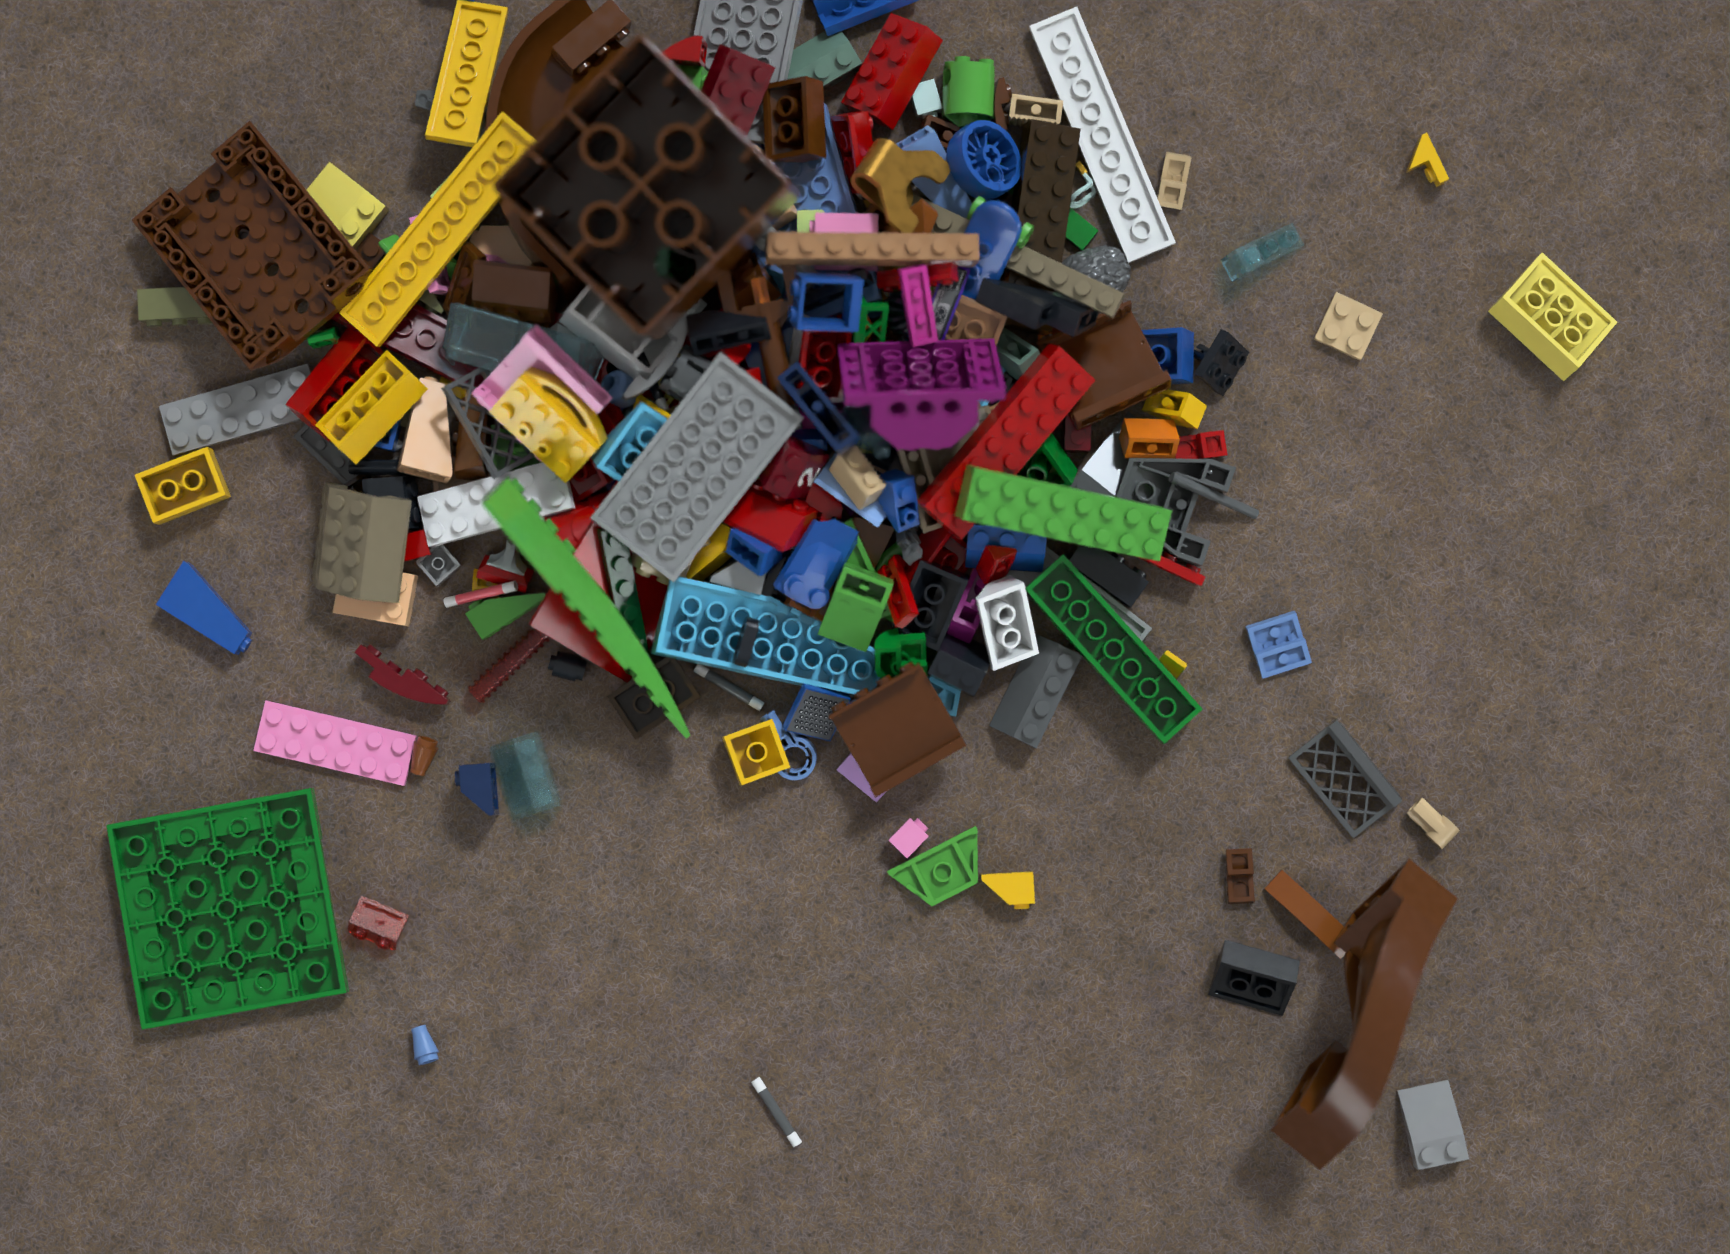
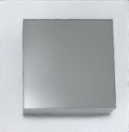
[416,544,462,587]

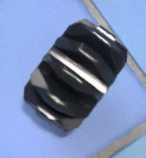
[884,291,908,334]

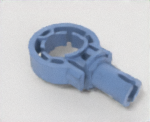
[760,710,817,780]

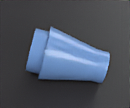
[411,1025,439,1065]

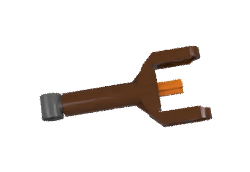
[718,265,803,430]

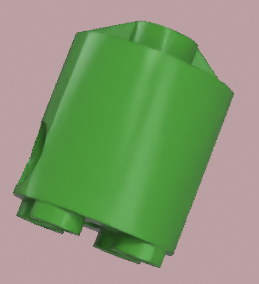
[942,56,995,128]

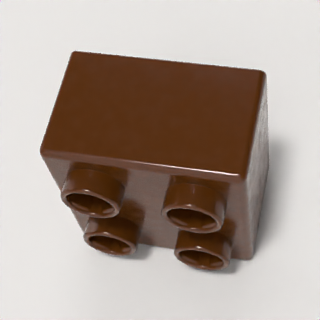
[493,35,800,340]

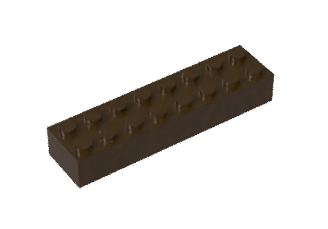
[1001,119,1081,335]

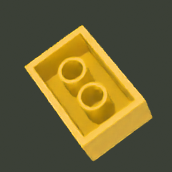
[135,447,231,525]

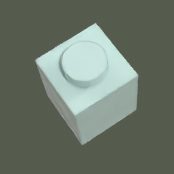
[911,79,942,120]

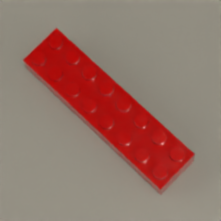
[917,343,1095,540]

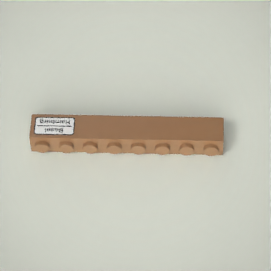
[765,232,979,267]

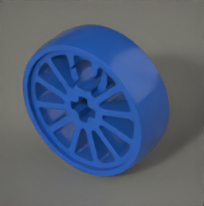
[947,120,1021,200]

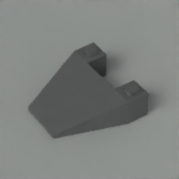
[1116,458,1236,567]

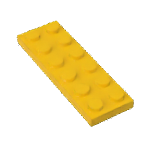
[425,0,509,147]

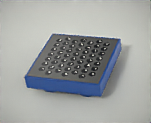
[783,683,851,741]

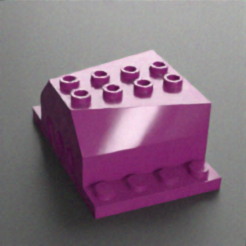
[837,338,1005,451]

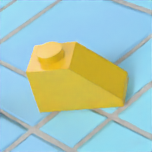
[1142,389,1207,429]
[981,871,1035,909]

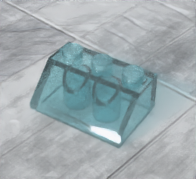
[491,731,563,821]

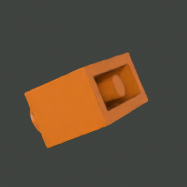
[1119,418,1180,459]

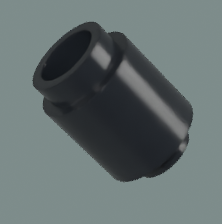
[548,651,587,682]

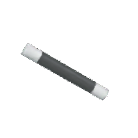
[693,664,764,711]
[751,1077,802,1147]

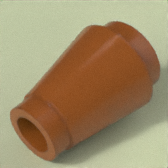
[410,736,438,776]

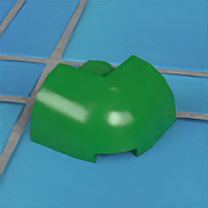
[874,628,927,678]

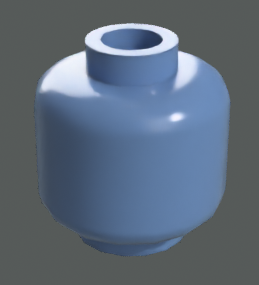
[601,370,638,408]

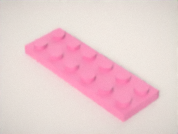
[253,700,417,786]

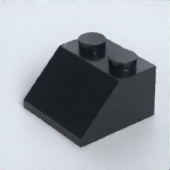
[362,476,421,530]

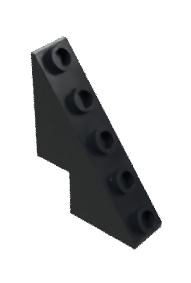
[976,278,1099,337]

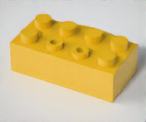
[488,367,607,484]

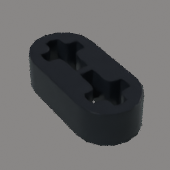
[733,616,760,667]

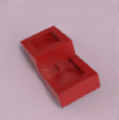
[1175,430,1228,459]

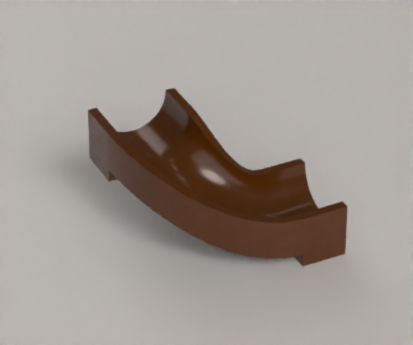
[486,0,625,304]

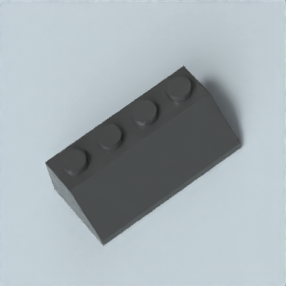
[989,634,1082,749]

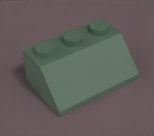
[788,31,862,92]

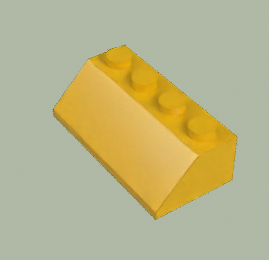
[315,350,428,464]

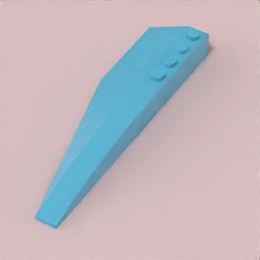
[651,577,961,717]

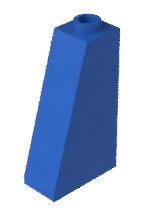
[156,561,252,655]

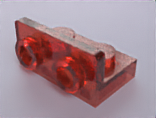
[348,896,409,950]

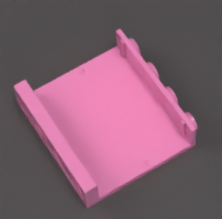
[471,324,613,462]

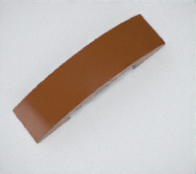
[1264,870,1346,959]

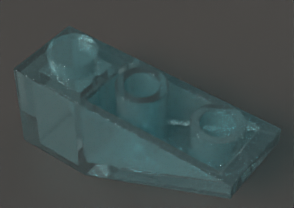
[1220,223,1304,282]

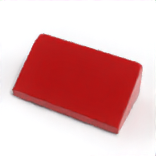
[976,545,1017,585]

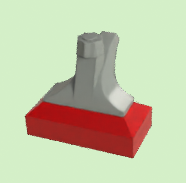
[476,538,534,593]

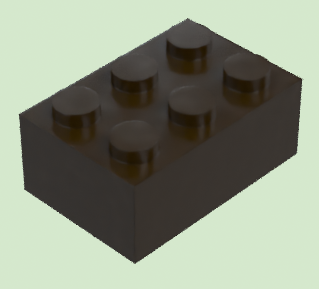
[607,657,702,740]

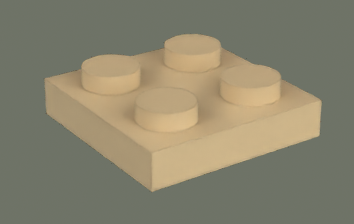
[1314,292,1383,361]

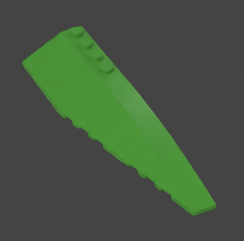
[482,476,690,739]

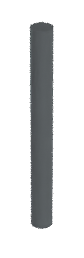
[1169,472,1259,519]

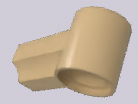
[1406,798,1460,850]

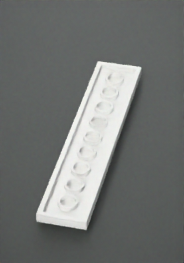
[1029,7,1176,263]

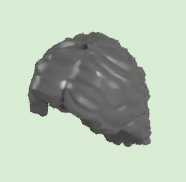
[1062,245,1131,292]

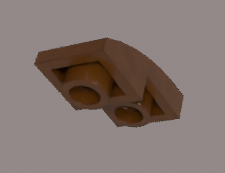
[991,77,1012,130]

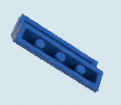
[812,0,919,36]

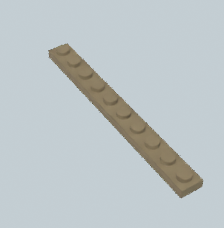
[911,194,1125,319]

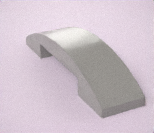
[621,313,689,401]

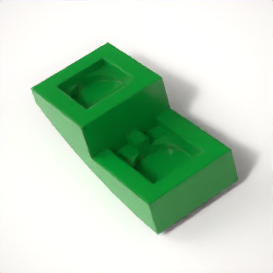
[307,326,341,349]

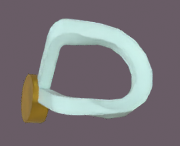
[1070,161,1096,209]

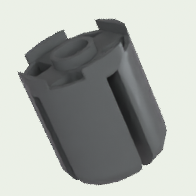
[658,344,713,403]

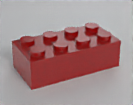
[841,13,943,130]

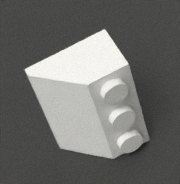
[976,575,1039,671]

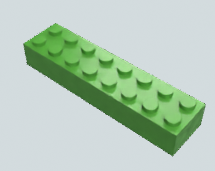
[955,465,1172,561]

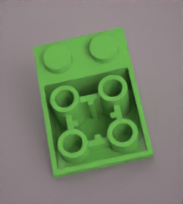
[818,562,893,652]

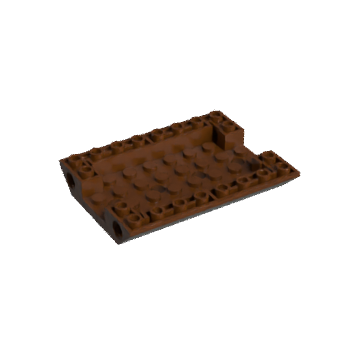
[132,121,371,371]

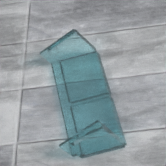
[442,303,604,380]

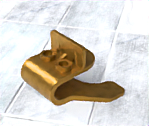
[851,138,951,233]

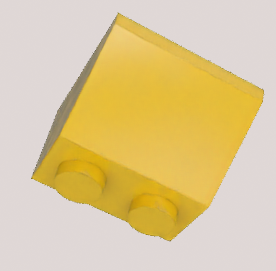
[722,719,790,785]

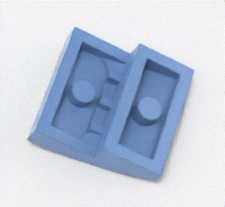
[1245,611,1312,678]

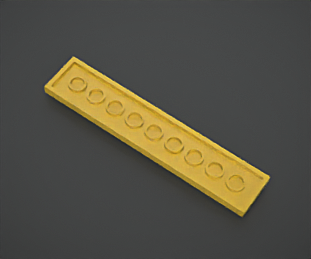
[339,112,535,347]

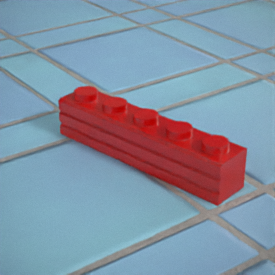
[877,262,958,293]

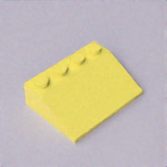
[307,162,390,249]
[1488,253,1617,381]

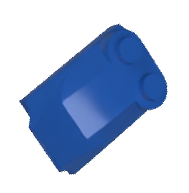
[773,519,859,609]

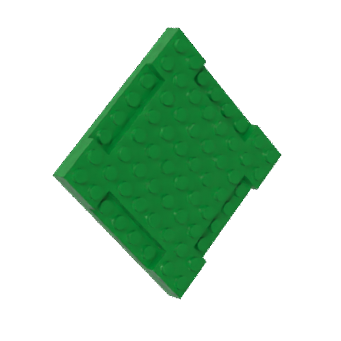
[106,788,349,1030]

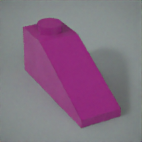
[946,568,986,644]

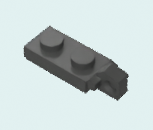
[895,525,922,566]

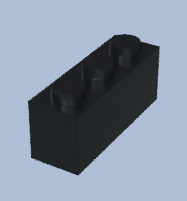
[1069,545,1149,608]

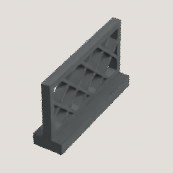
[441,358,535,479]
[1288,718,1402,838]

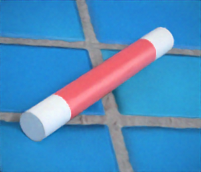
[444,581,518,608]

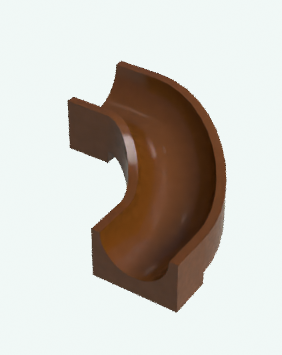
[1271,859,1458,1170]

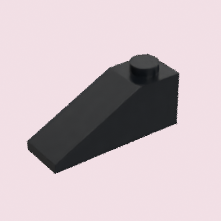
[686,310,772,356]

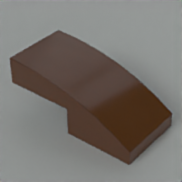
[1226,848,1255,904]

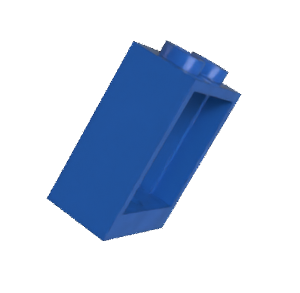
[788,272,864,332]

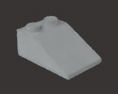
[1397,1080,1469,1170]

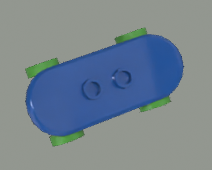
[962,196,1034,300]

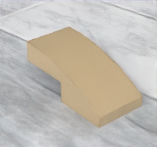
[1157,152,1191,210]

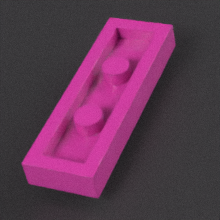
[898,263,938,347]

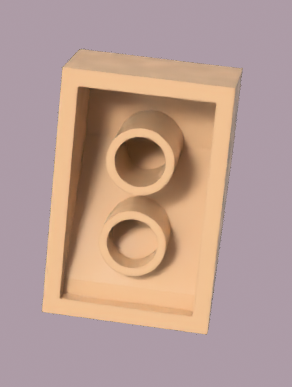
[333,573,418,627]

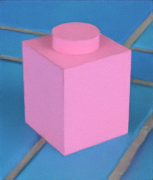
[889,818,929,858]

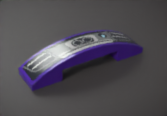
[932,267,971,340]

